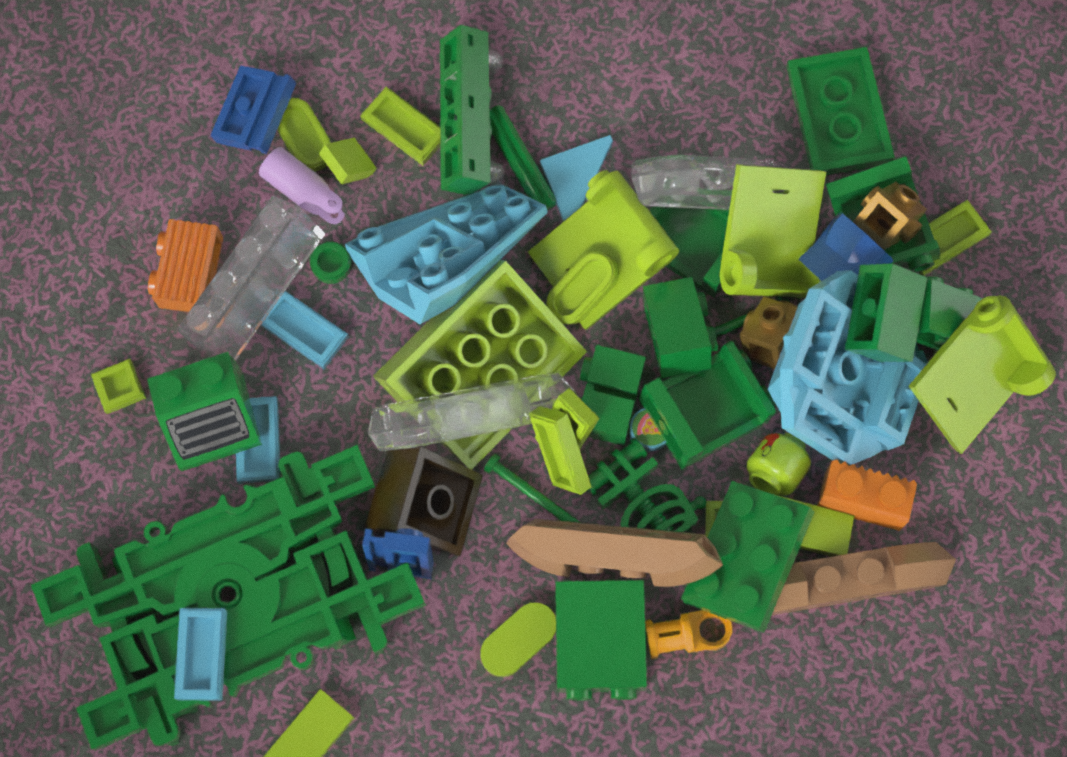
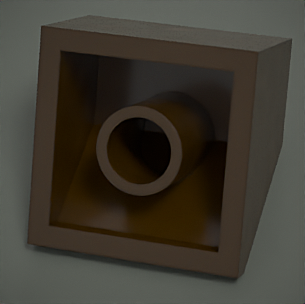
[365,446,483,557]

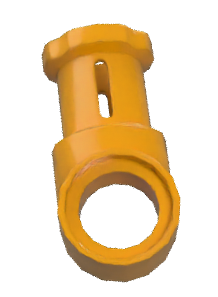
[645,610,732,659]

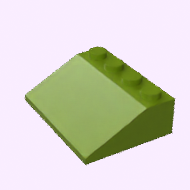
[373,260,587,470]

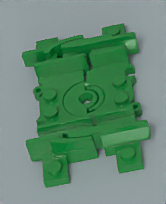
[31,445,426,751]

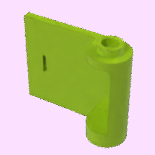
[720,164,826,298]
[528,170,679,330]
[909,295,1056,454]

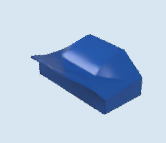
[799,212,894,281]

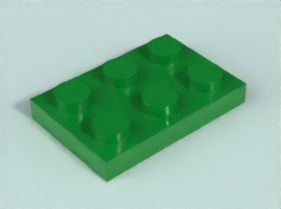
[786,47,895,175]
[681,481,815,633]

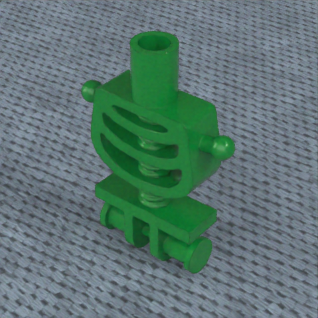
[588,438,707,533]

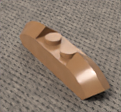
[506,519,723,587]
[772,542,956,615]

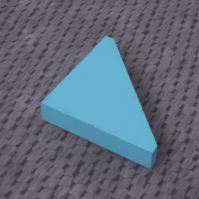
[540,135,613,222]

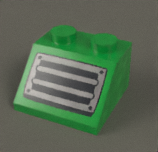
[147,352,262,472]

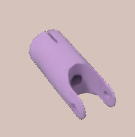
[259,147,344,224]

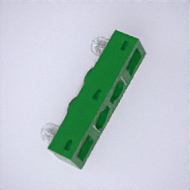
[440,25,505,195]

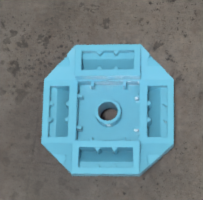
[768,270,928,465]

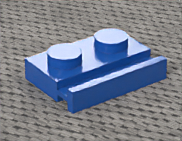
[210,65,296,154]
[362,528,434,579]

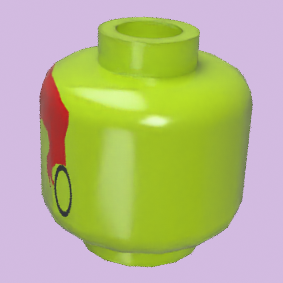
[747,433,811,496]

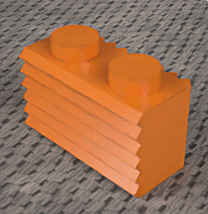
[148,219,224,315]
[817,459,917,531]

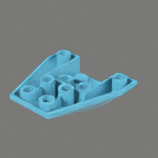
[345,184,548,324]

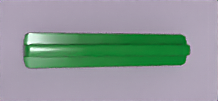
[489,105,556,211]

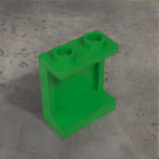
[826,156,940,273]
[649,169,729,298]
[638,341,776,470]
[556,580,647,701]

